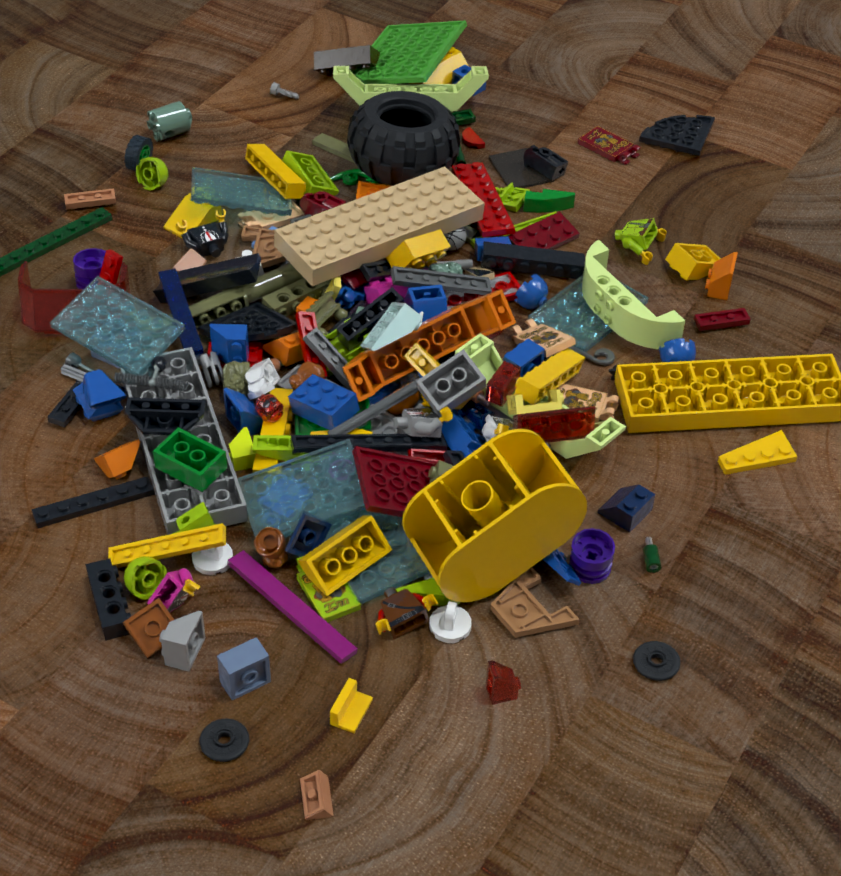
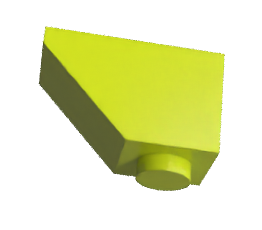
[229,427,256,471]

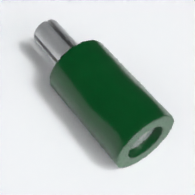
[643,537,662,573]

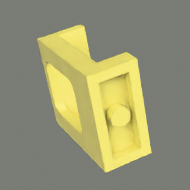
[506,389,564,415]

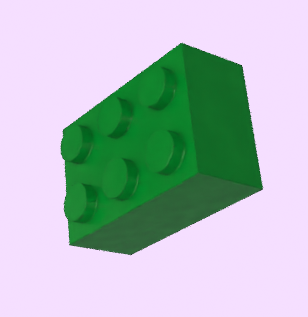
[153,427,227,492]

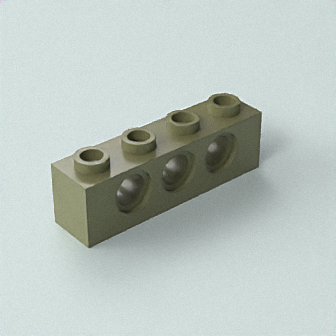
[262,278,331,317]

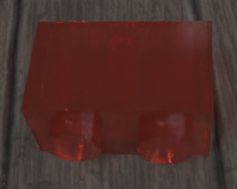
[485,361,521,407]

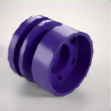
[73,248,106,294]
[569,528,615,584]

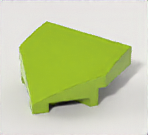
[495,182,530,212]

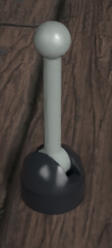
[148,356,167,387]

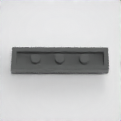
[303,327,352,391]

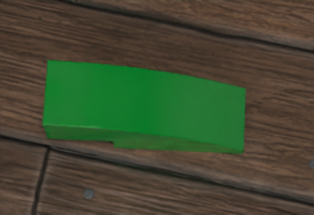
[523,189,575,213]

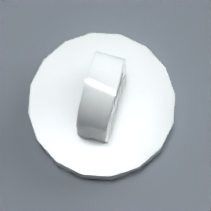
[192,543,233,575]
[429,601,471,643]

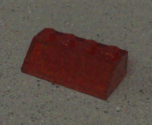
[513,406,596,443]

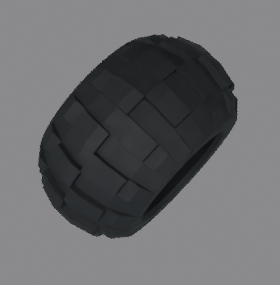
[347,91,461,186]

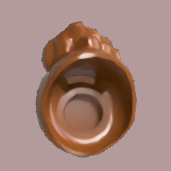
[289,361,325,391]
[254,527,288,568]

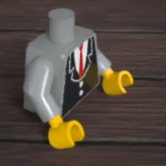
[394,395,453,437]

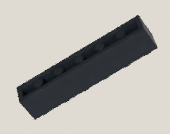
[481,241,585,280]

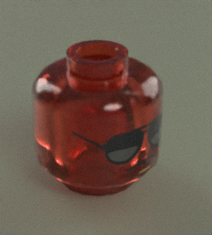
[255,394,284,423]

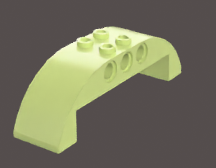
[582,240,685,349]

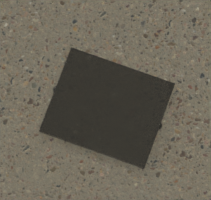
[488,148,554,188]

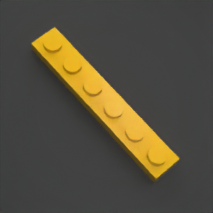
[108,523,226,568]

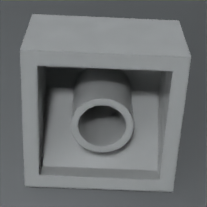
[159,611,206,671]

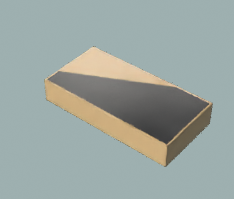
[465,266,495,280]

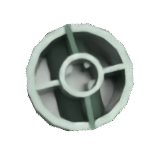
[147,101,192,142]

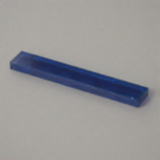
[158,268,204,355]

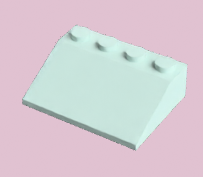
[360,302,423,351]

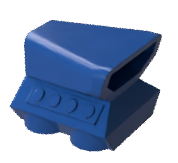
[73,369,126,421]

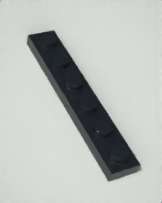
[32,476,155,528]

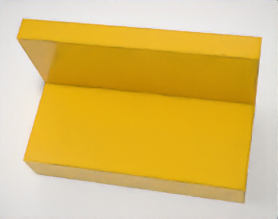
[330,678,373,734]

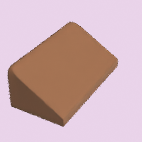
[173,249,207,272]
[300,770,333,820]

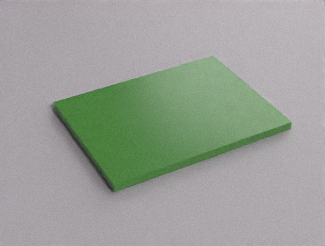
[351,20,467,84]

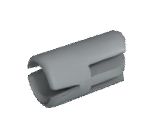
[199,351,224,388]

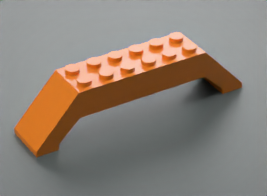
[342,289,516,402]

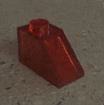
[486,660,521,705]

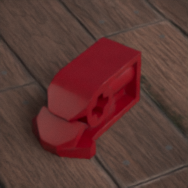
[300,191,346,216]

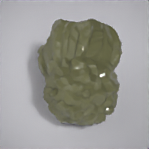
[223,361,250,398]

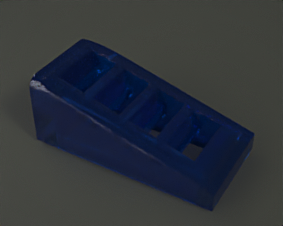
[457,400,495,431]

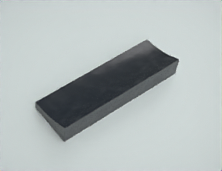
[153,253,261,303]

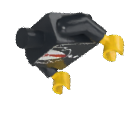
[176,209,229,258]

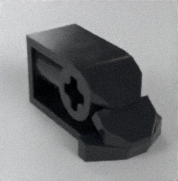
[523,145,568,180]

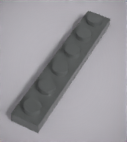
[390,266,492,295]

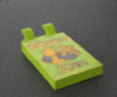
[296,556,361,623]

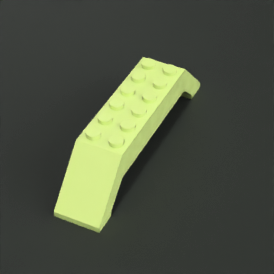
[333,66,489,112]
[455,333,626,459]

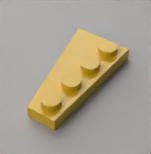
[718,430,797,475]

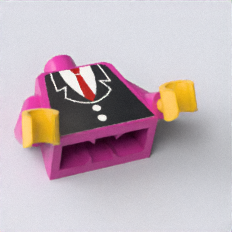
[147,568,200,613]

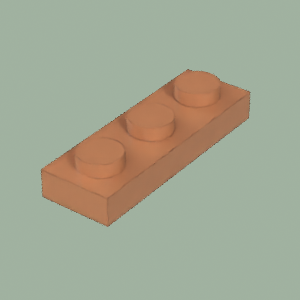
[64,188,116,209]

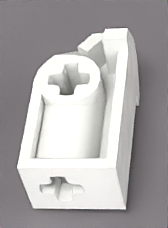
[245,358,280,400]

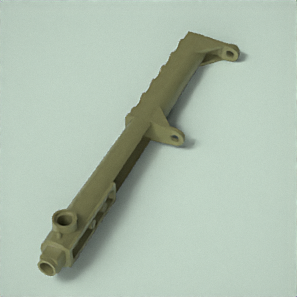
[125,263,304,348]

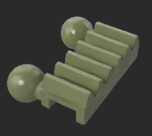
[306,291,348,335]

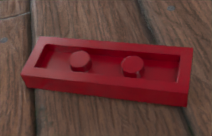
[694,308,751,331]

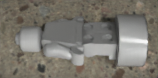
[270,82,299,100]

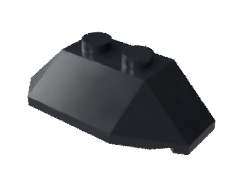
[125,397,206,435]

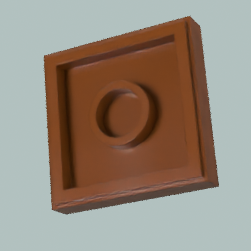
[123,598,174,659]

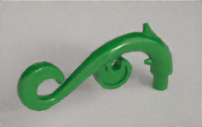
[325,169,379,185]

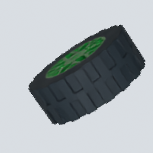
[124,135,153,171]

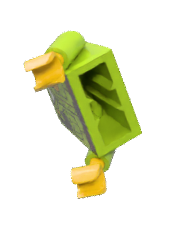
[615,218,667,265]

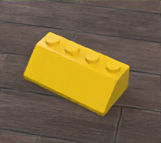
[409,47,468,84]
[297,515,392,596]

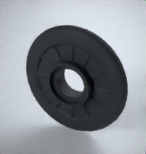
[633,641,681,681]
[199,718,250,762]

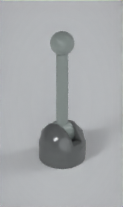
[65,352,94,372]

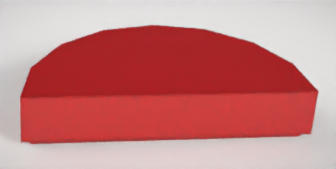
[462,127,485,149]

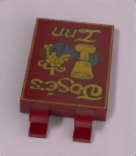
[578,126,641,165]

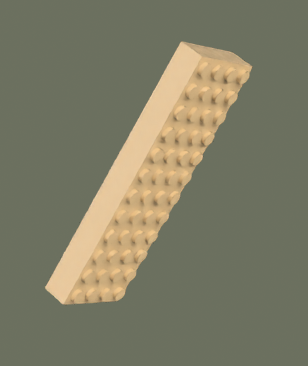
[274,167,485,286]

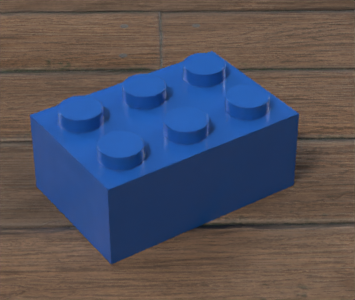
[288,374,360,430]

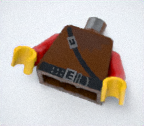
[375,587,438,639]

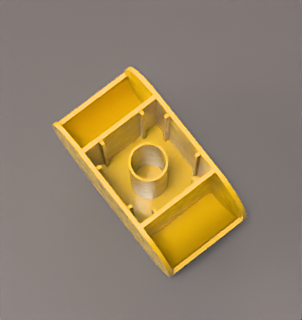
[402,429,587,602]

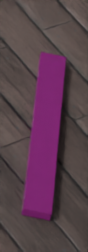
[227,550,358,664]

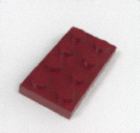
[508,211,580,250]

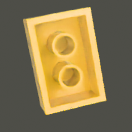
[386,229,451,269]

